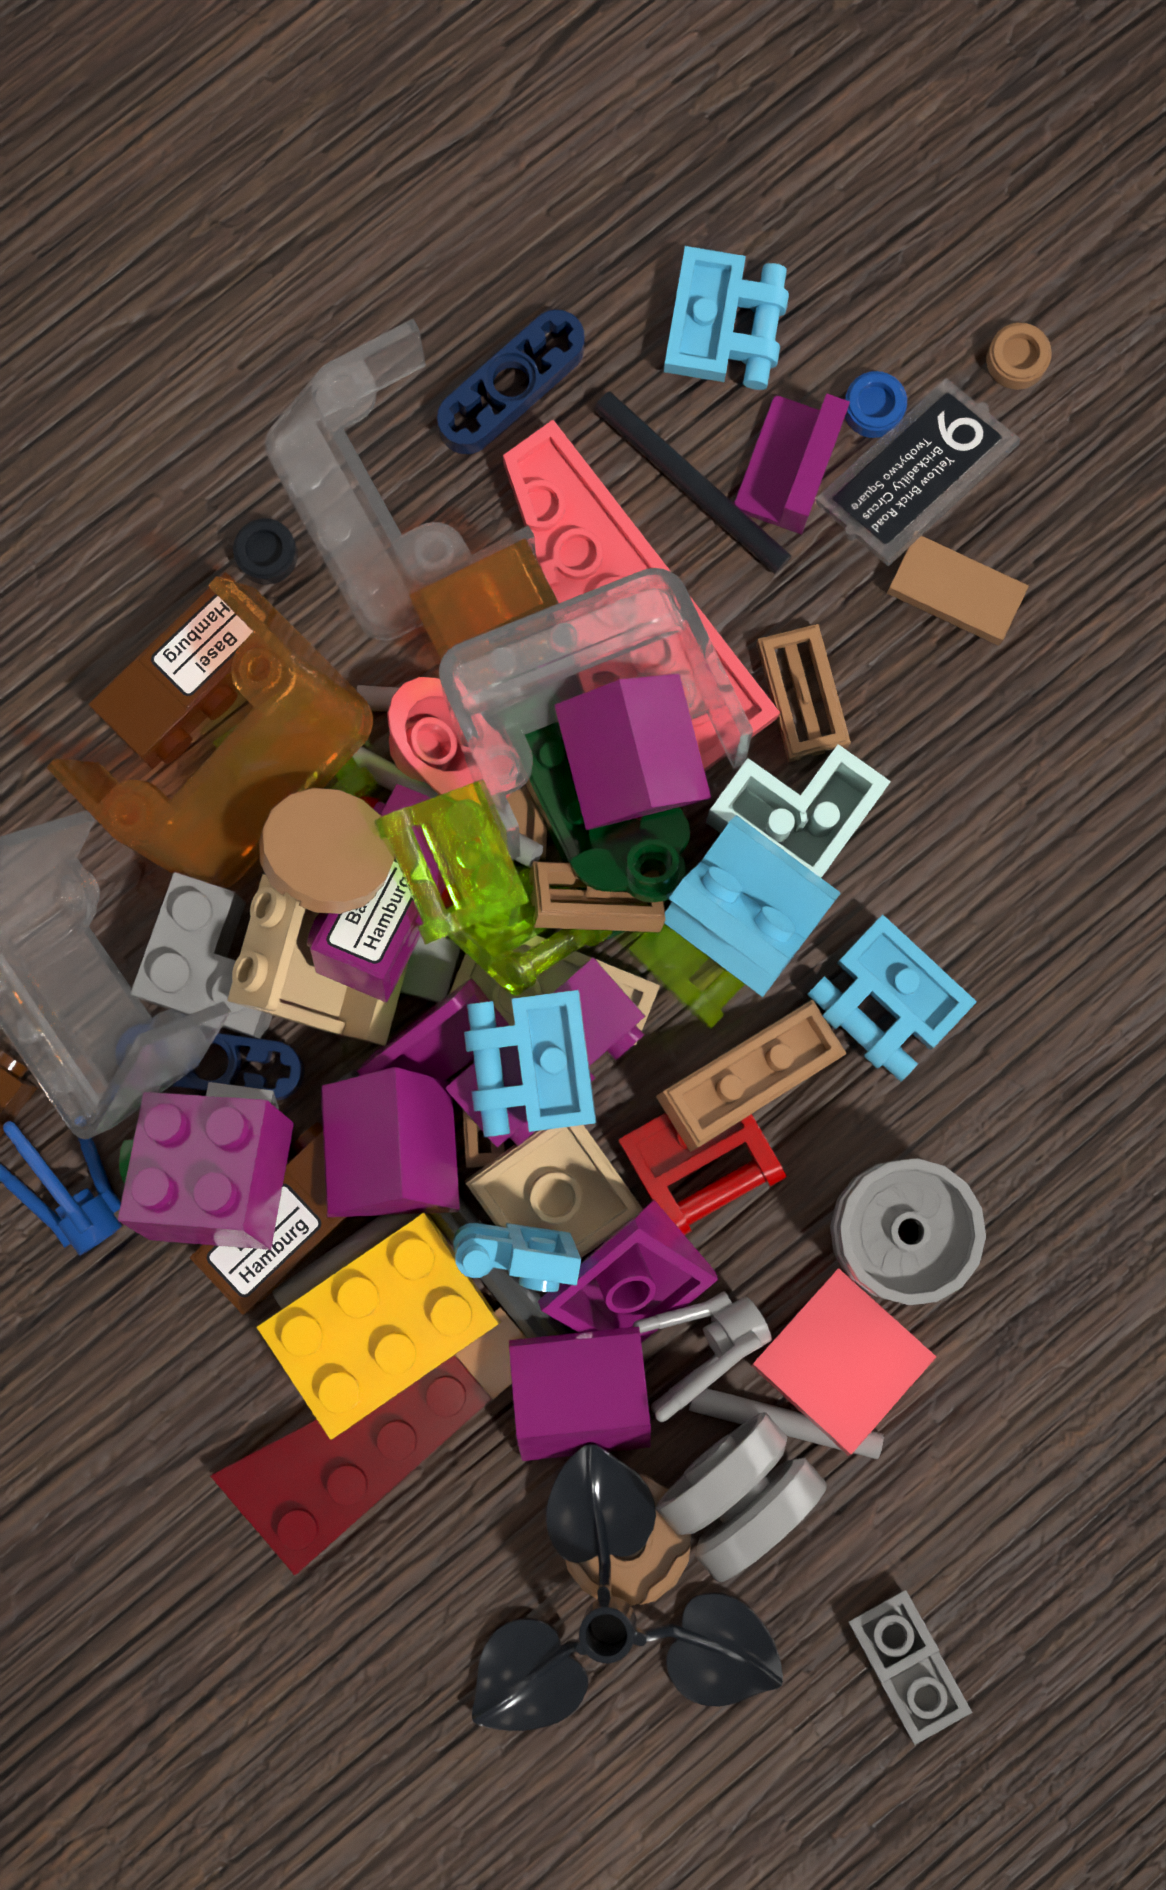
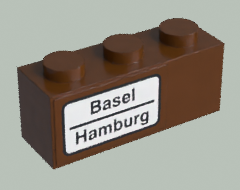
[88,572,287,769]
[189,1122,352,1315]

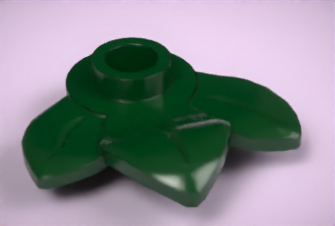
[570,807,690,902]

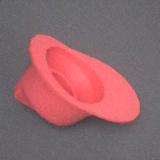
[387,677,518,810]

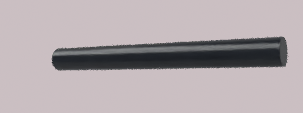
[594,391,792,574]

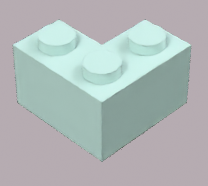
[706,744,891,878]

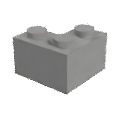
[130,872,273,1040]

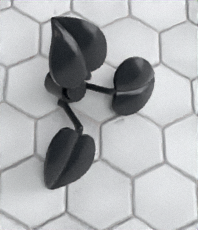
[472,1444,783,1731]

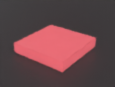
[751,1268,936,1456]

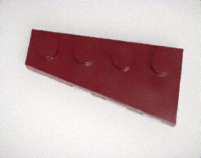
[210,1355,492,1576]

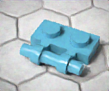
[664,246,789,390]
[807,914,977,1082]
[464,990,596,1137]
[453,1223,581,1292]

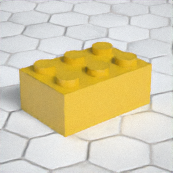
[257,1213,501,1440]

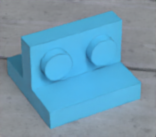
[664,815,841,997]

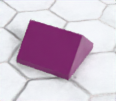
[554,673,711,830]
[321,1067,460,1217]
[538,1200,718,1343]
[509,1326,651,1461]

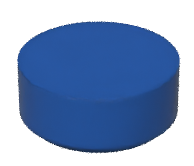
[844,371,907,438]

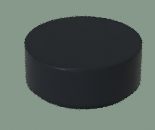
[233,518,298,585]

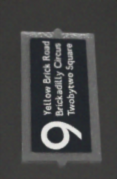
[816,378,1020,566]

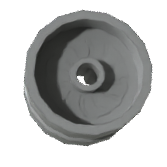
[830,1158,986,1305]
[655,1412,827,1582]

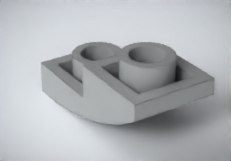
[849,1590,973,1745]

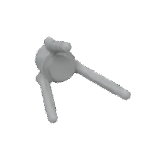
[633,1291,772,1422]

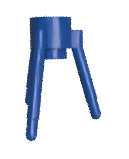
[0,1120,122,1256]

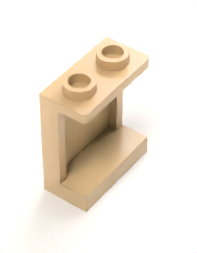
[227,874,409,1046]

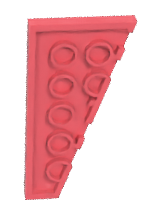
[503,420,780,820]

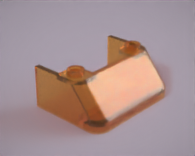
[47,576,373,889]

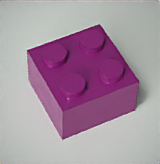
[118,1092,294,1250]

